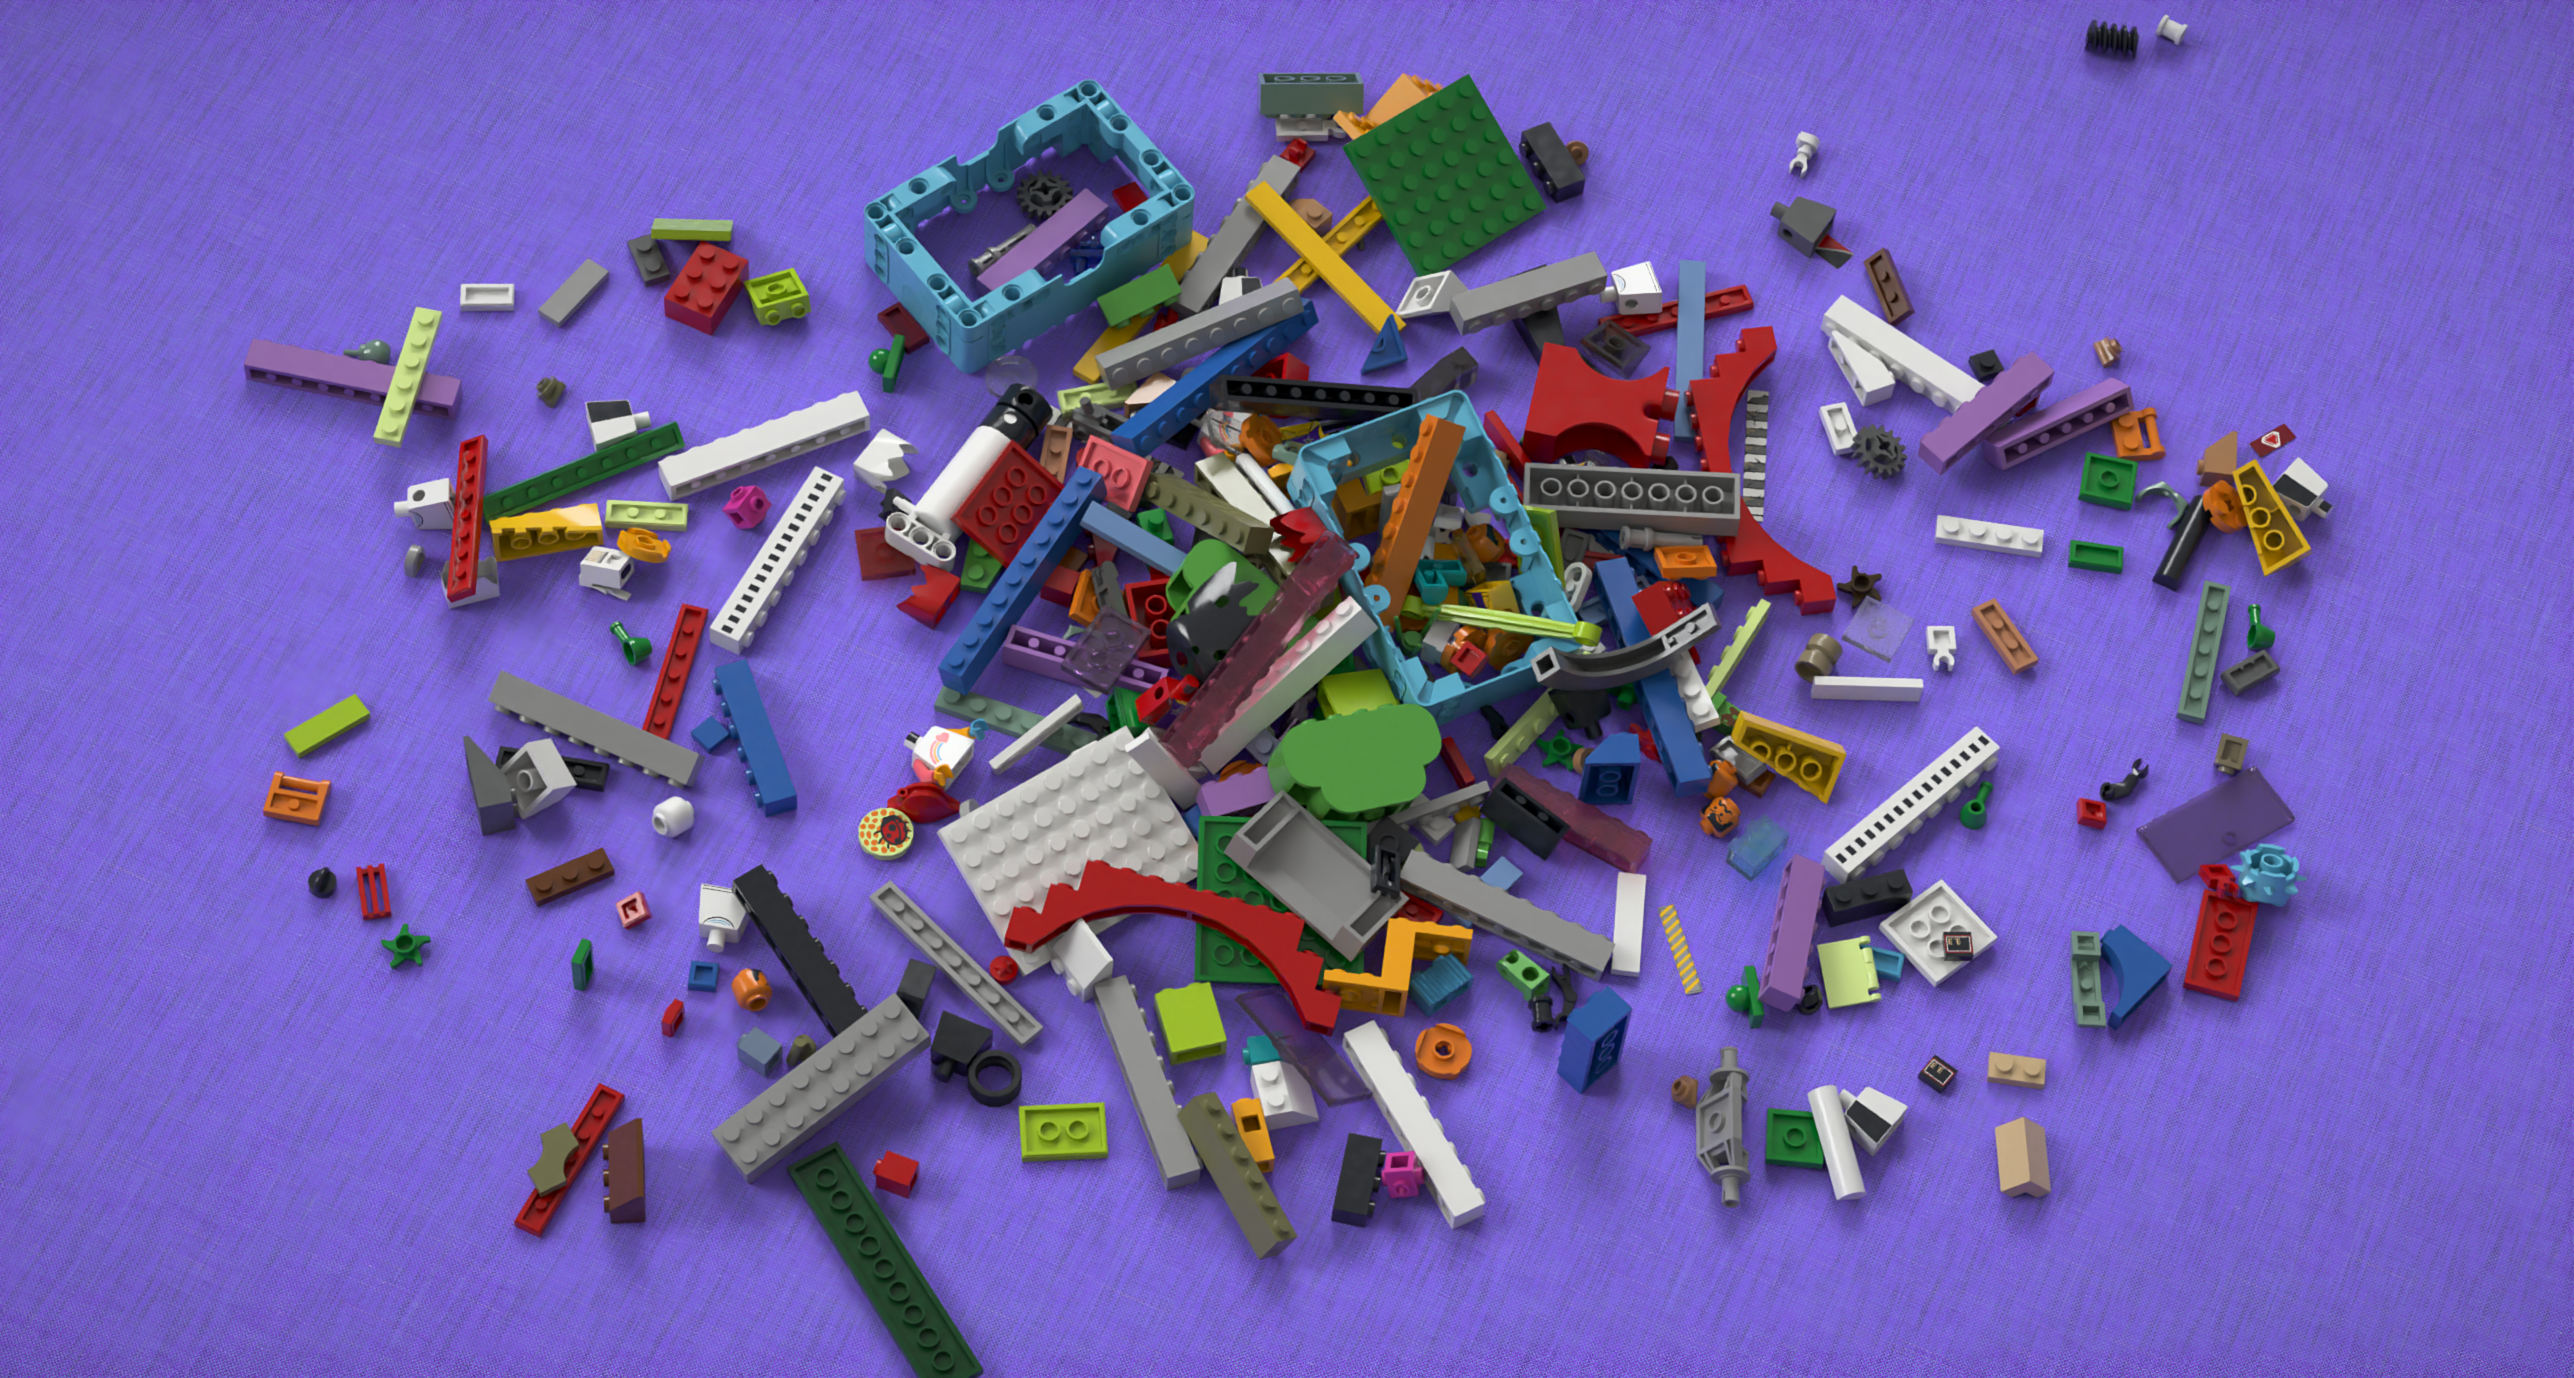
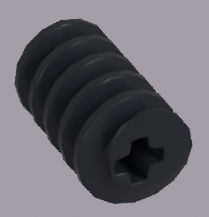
[2084,19,2139,59]

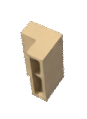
[1995,1117,2051,1198]

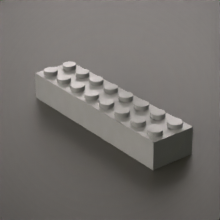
[1522,463,1740,536]
[711,992,931,1184]

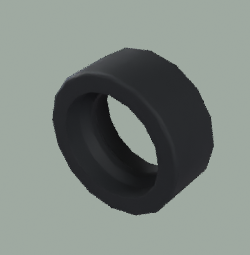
[968,1050,1022,1107]

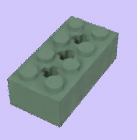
[1257,72,1364,118]

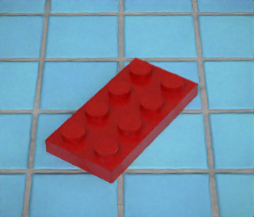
[2182,889,2259,1002]

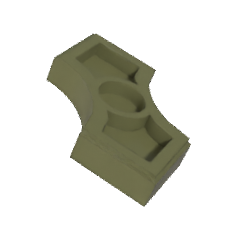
[527,1122,580,1197]

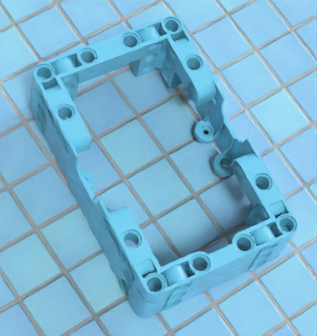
[864,79,1195,373]
[1287,390,1583,726]

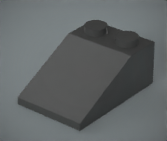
[463,736,519,836]

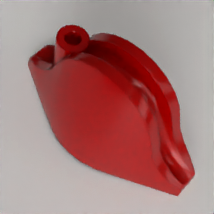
[887,782,960,823]

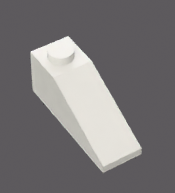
[1828,330,1896,407]

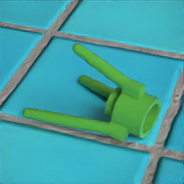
[1394,607,1441,659]

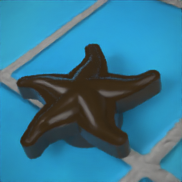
[1836,565,1882,609]

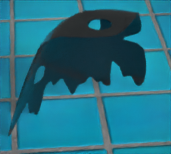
[1166,562,1288,691]

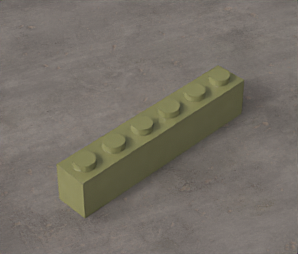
[1143,473,1275,554]
[1177,1092,1298,1260]

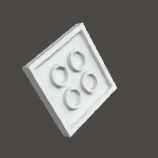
[1879,879,1998,987]

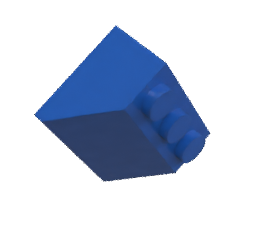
[1577,732,1641,805]

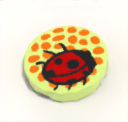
[859,808,913,860]

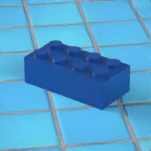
[1557,986,1633,1095]

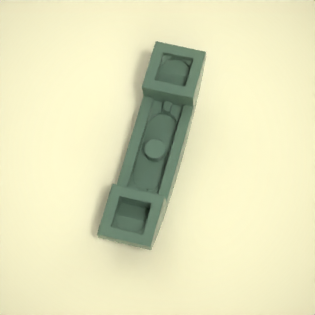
[2070,931,2106,1029]

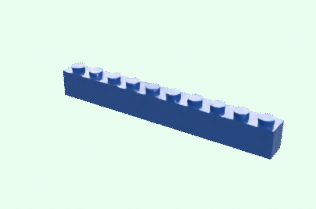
[1110,297,1319,458]
[938,466,1107,696]
[1592,557,1713,798]

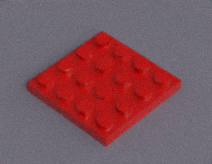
[950,439,1065,569]

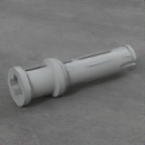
[968,223,1037,278]
[1619,526,1703,552]

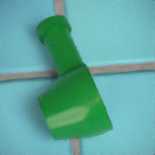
[2247,604,2275,650]
[609,621,652,666]
[1959,781,1994,830]

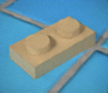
[1986,1052,2046,1090]

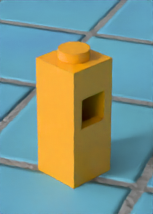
[1230,1098,1275,1173]

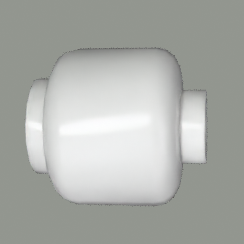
[652,796,694,838]

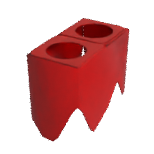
[1270,506,1334,562]
[896,563,961,630]

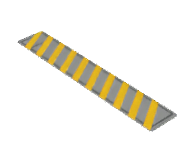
[1658,905,1703,995]

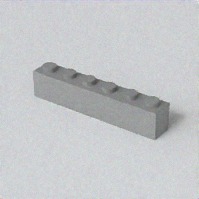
[1449,251,1608,336]

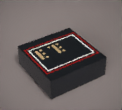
[1942,932,1974,961]
[1917,1054,1958,1094]

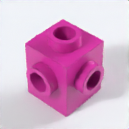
[722,485,772,529]
[1382,1151,1425,1198]

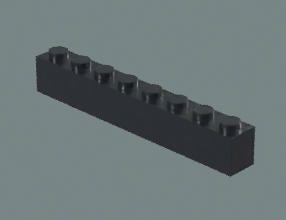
[1209,374,1418,422]
[732,864,868,1039]

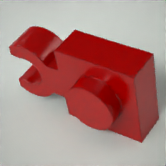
[2198,864,2239,899]

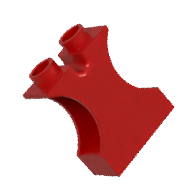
[1522,342,1680,469]

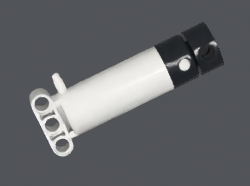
[885,383,1053,572]

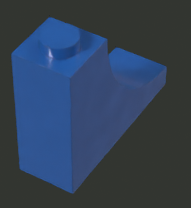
[2100,924,2173,1031]

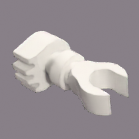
[1789,131,1820,178]

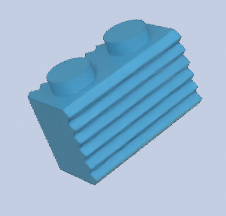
[1408,953,1474,1017]

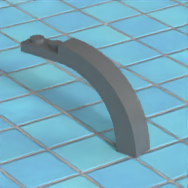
[1530,602,1722,691]

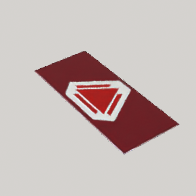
[2249,424,2296,458]

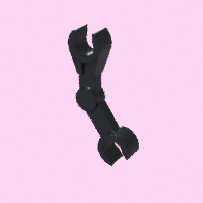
[1550,963,1578,1030]

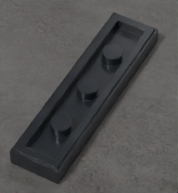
[495,746,610,792]

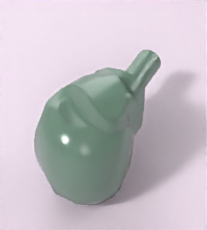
[343,339,391,365]

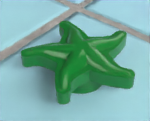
[1536,729,1584,772]
[381,923,431,969]

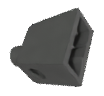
[1770,197,1837,258]

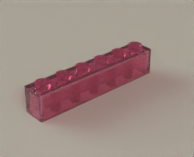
[1491,763,1653,874]

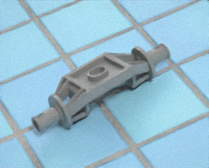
[1696,1046,1751,1208]

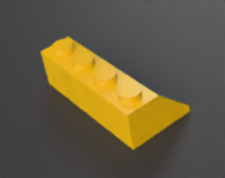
[2232,459,2312,577]
[489,503,604,562]
[1731,710,1847,804]

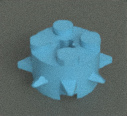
[2231,844,2307,907]

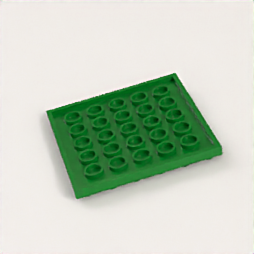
[1342,74,1547,277]
[1194,815,1367,987]

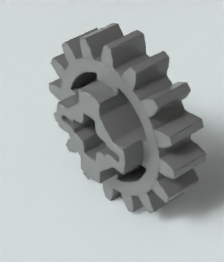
[1017,170,1073,223]
[1850,424,1907,480]

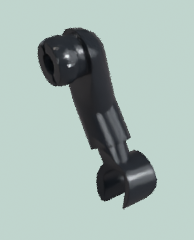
[1479,704,1510,741]
[1066,712,1111,735]
[2099,758,2149,802]

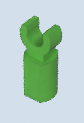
[1475,818,1495,868]

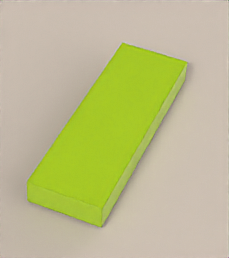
[284,694,371,758]

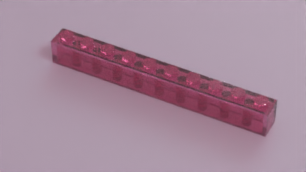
[1158,530,1359,769]

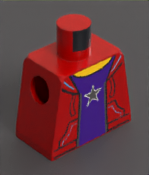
[1135,674,1201,735]

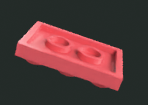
[1077,435,1154,513]

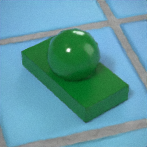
[868,334,905,393]
[1725,965,1765,1029]

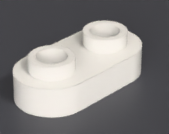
[1563,562,1592,612]

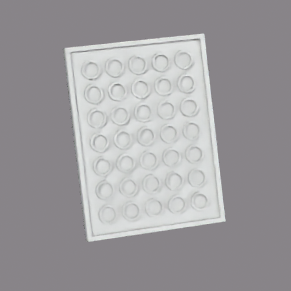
[937,726,1198,977]

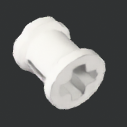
[2155,14,2188,46]

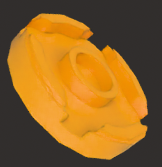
[617,528,671,563]

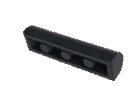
[2152,495,2213,592]

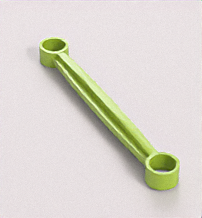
[1400,595,1602,647]

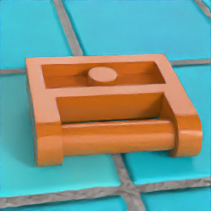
[2109,407,2166,461]
[263,771,332,826]

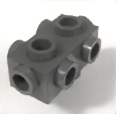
[1070,397,1128,444]

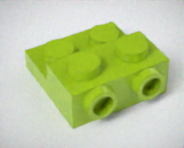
[743,268,811,326]

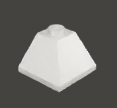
[1395,270,1469,319]

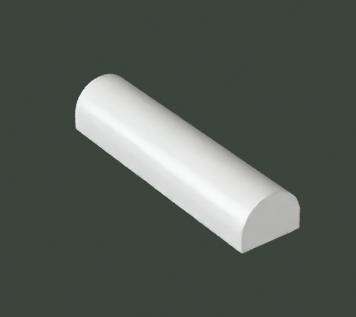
[1235,454,1296,516]
[1807,1085,1866,1200]

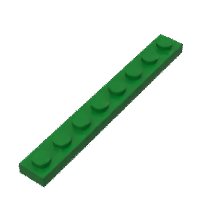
[482,421,686,525]

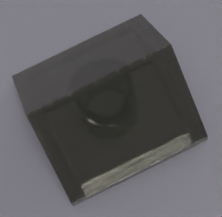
[1580,319,1651,380]

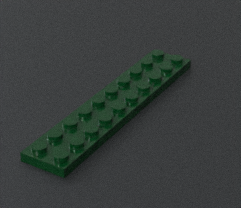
[787,1141,983,1378]

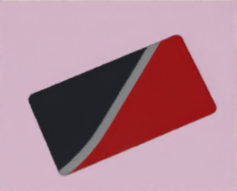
[1815,234,1853,269]

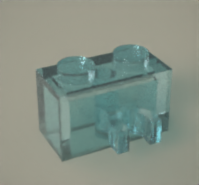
[1726,814,1790,882]

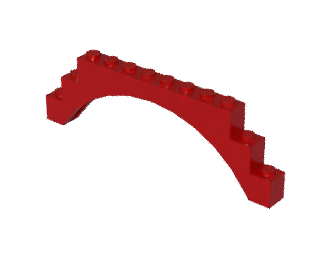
[1684,326,1836,616]
[1004,860,1342,1037]

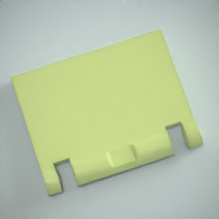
[1817,936,1882,1010]

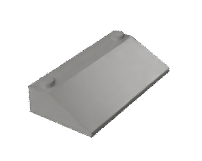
[1224,789,1409,962]

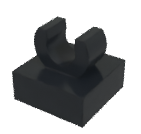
[878,488,912,522]

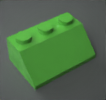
[1096,264,1182,330]

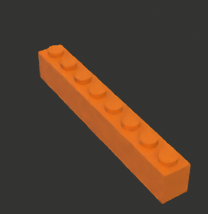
[1364,414,1466,633]

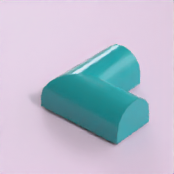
[1412,559,1467,605]

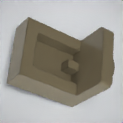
[2213,733,2249,775]

